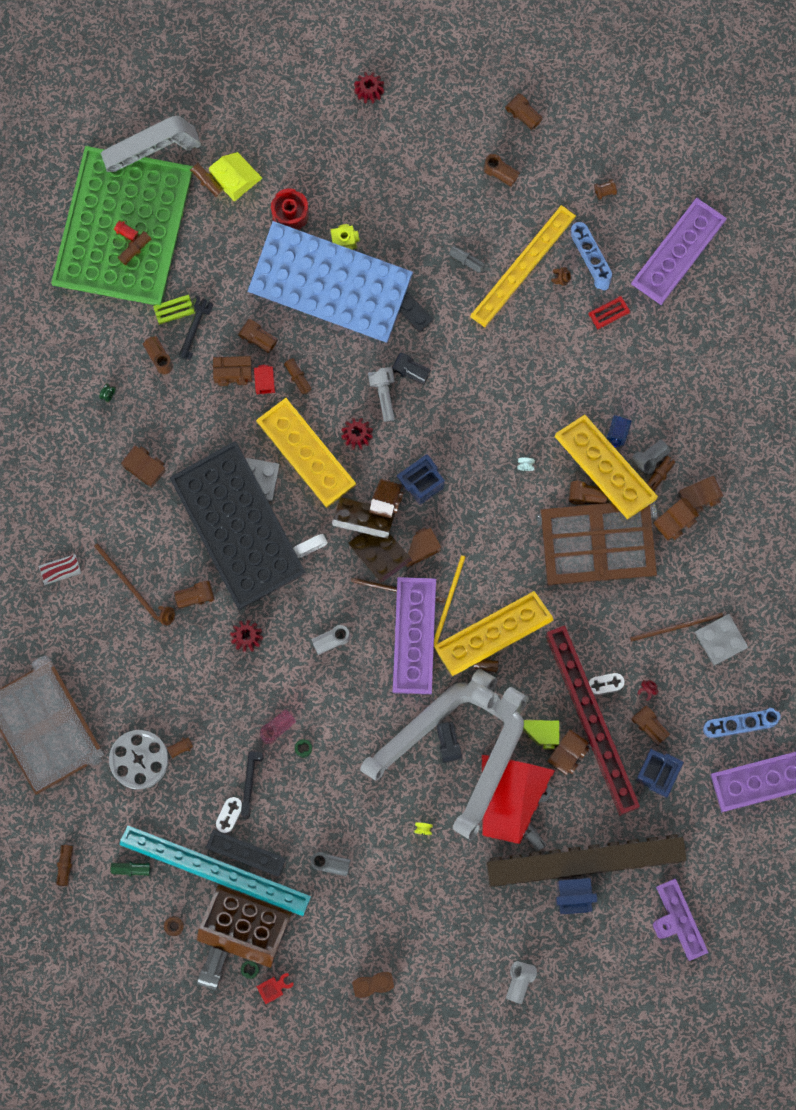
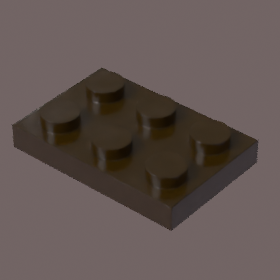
[332,497,395,538]
[348,533,412,583]

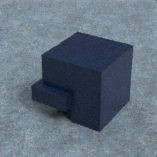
[396,454,445,505]
[635,749,684,798]
[555,878,597,915]

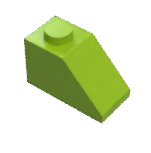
[523,720,559,750]

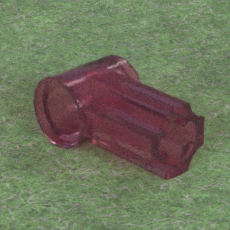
[260,709,296,744]

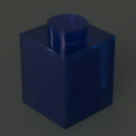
[606,415,632,447]

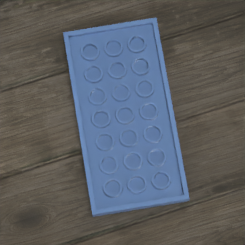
[248,221,413,343]

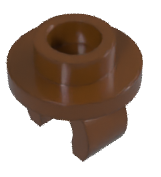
[551,267,571,286]
[154,606,175,626]

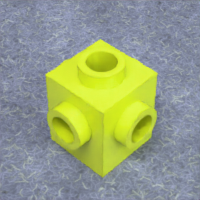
[331,224,360,250]

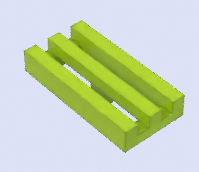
[153,295,195,325]

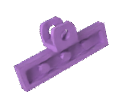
[653,879,708,961]

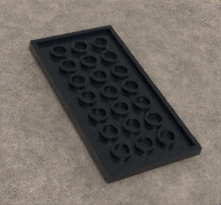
[169,441,307,610]

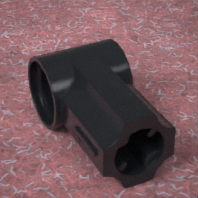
[392,353,431,385]
[437,722,462,763]

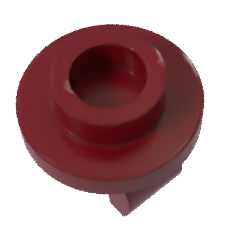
[637,680,659,701]

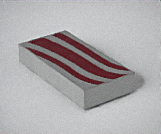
[39,554,81,585]

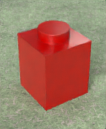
[254,365,275,395]

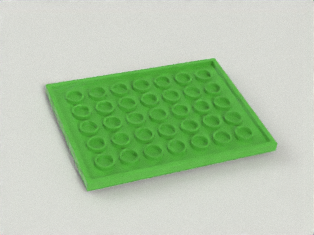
[51,146,193,305]

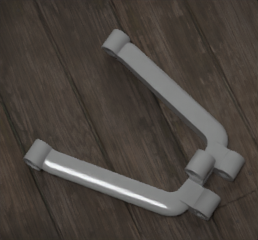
[360,669,528,840]

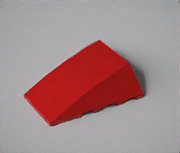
[482,755,555,844]

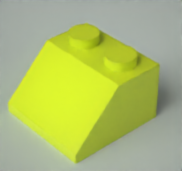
[209,152,262,202]

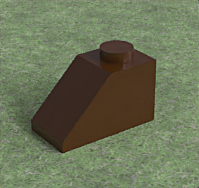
[406,528,441,568]

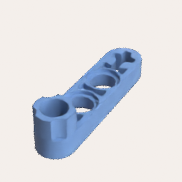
[571,222,612,290]
[703,708,780,738]

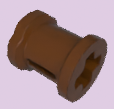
[594,179,617,200]

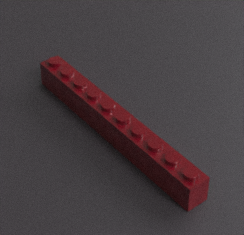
[545,625,640,816]

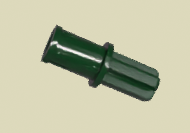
[110,861,150,877]

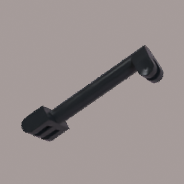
[179,295,213,360]
[241,751,264,819]

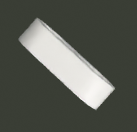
[293,534,328,558]
[589,673,624,695]
[216,797,242,834]

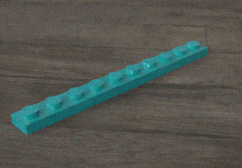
[120,826,311,916]

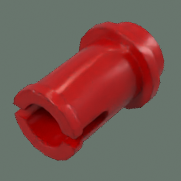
[114,221,139,242]

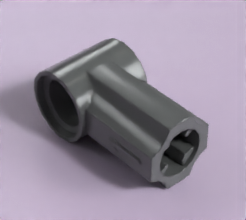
[631,440,670,474]
[310,852,350,877]
[197,947,228,990]

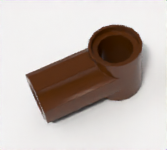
[505,93,543,130]
[483,154,520,187]
[238,319,278,353]
[142,336,173,375]
[569,481,607,505]
[174,581,215,609]
[631,706,670,746]

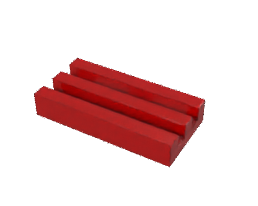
[588,296,630,330]

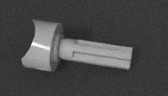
[368,367,395,422]

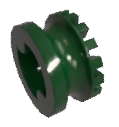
[99,383,116,402]
[294,739,312,758]
[241,961,259,979]

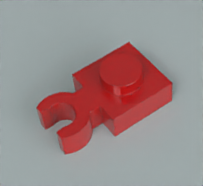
[256,973,294,1004]

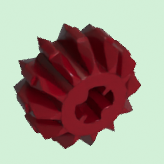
[354,72,384,104]
[341,418,373,450]
[230,620,263,653]

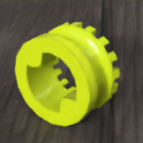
[414,823,433,835]

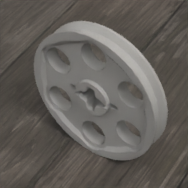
[109,730,168,789]

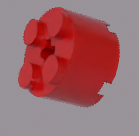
[271,188,309,230]

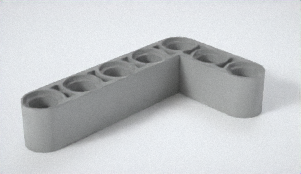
[101,116,201,172]

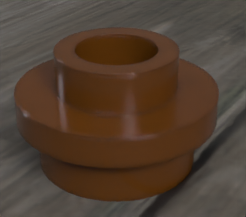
[164,916,184,937]

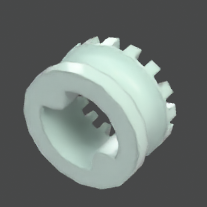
[517,458,535,471]

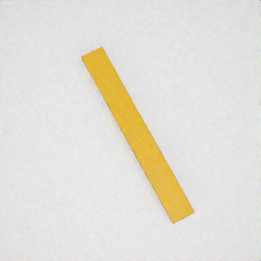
[470,205,576,328]

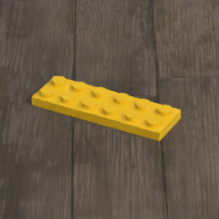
[256,398,356,508]
[555,415,658,520]
[434,591,554,676]

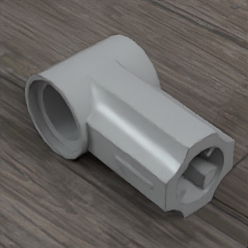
[311,625,351,655]
[506,961,537,1004]

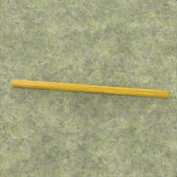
[433,556,465,646]

